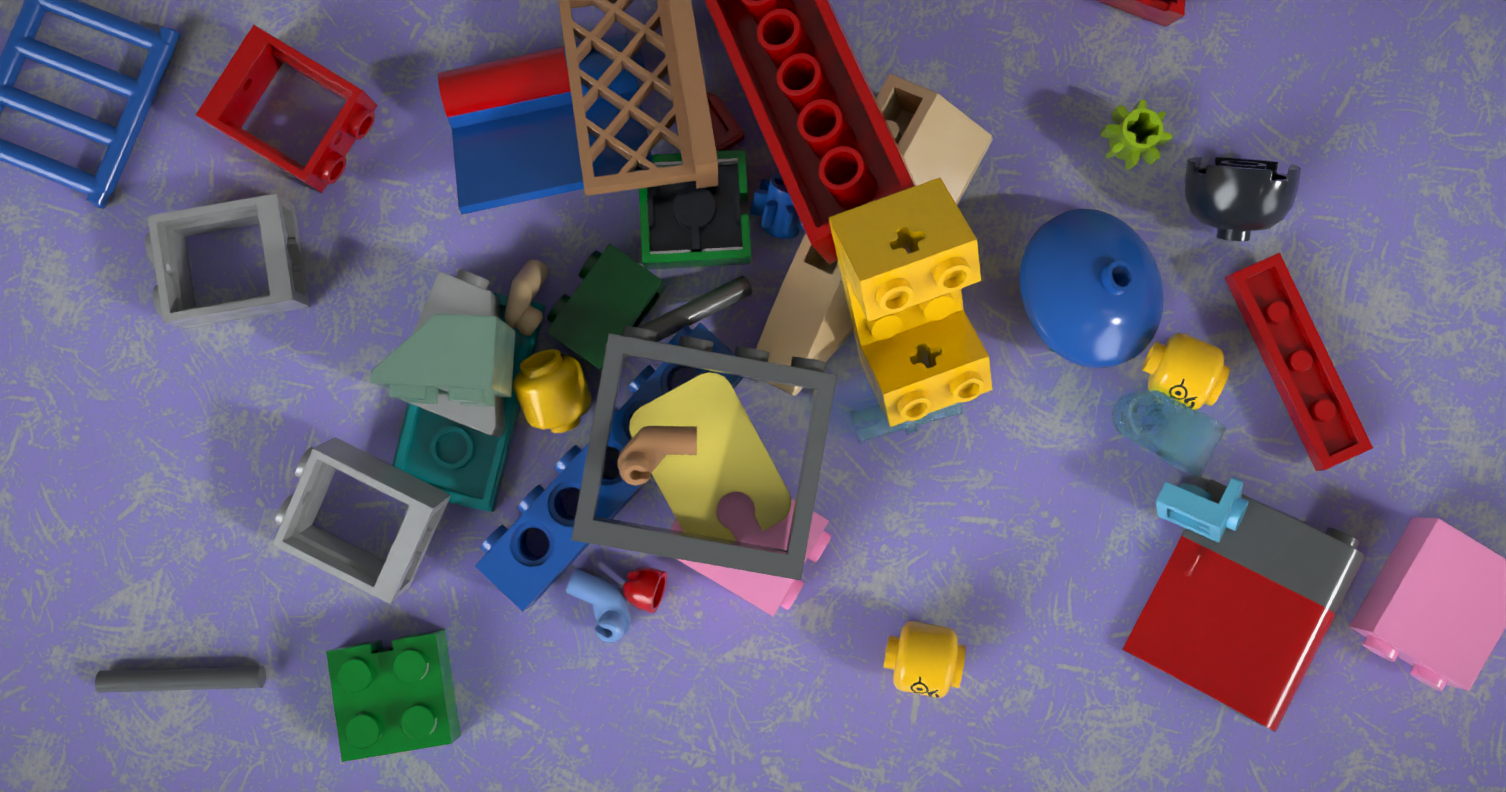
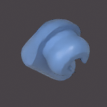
[566,568,631,643]

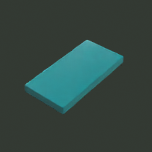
[392,292,546,512]

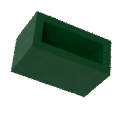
[546,243,666,372]

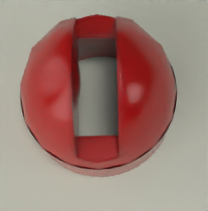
[623,567,667,613]

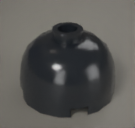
[1185,157,1301,241]

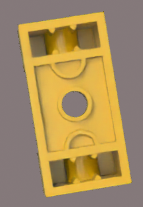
[828,177,993,427]

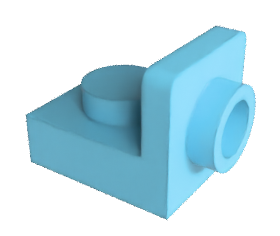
[1156,476,1249,543]

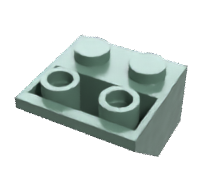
[370,314,515,407]

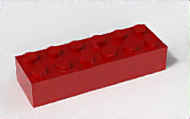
[705,0,917,264]

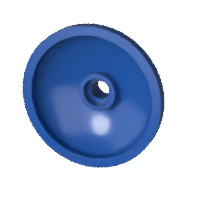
[1020,209,1164,368]

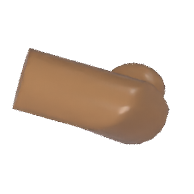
[617,426,697,486]

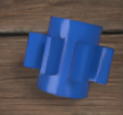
[750,172,805,239]

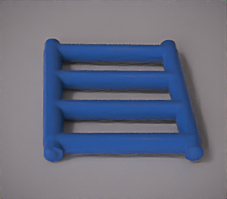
[0,0,180,209]

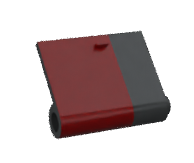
[1122,479,1365,733]

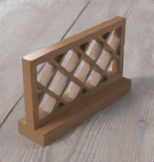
[558,0,718,196]

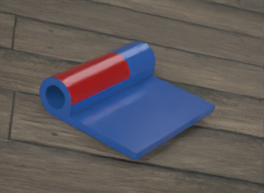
[438,33,654,214]

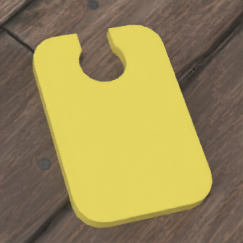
[629,372,791,541]

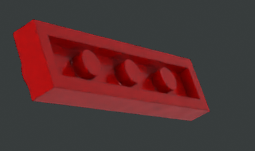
[1224,252,1373,471]

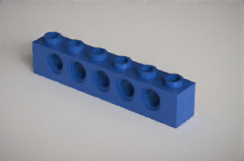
[475,322,744,612]

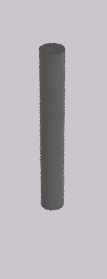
[605,276,752,359]
[95,666,266,693]

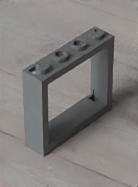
[571,326,837,581]

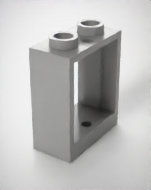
[145,193,311,329]
[272,437,451,604]

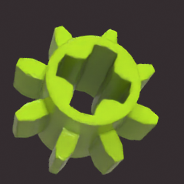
[1100,99,1172,170]

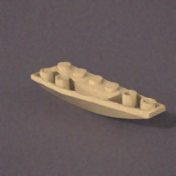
[756,73,993,397]

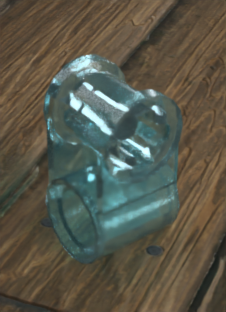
[1112,390,1226,477]

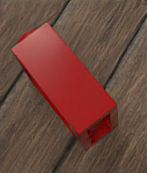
[195,24,378,193]

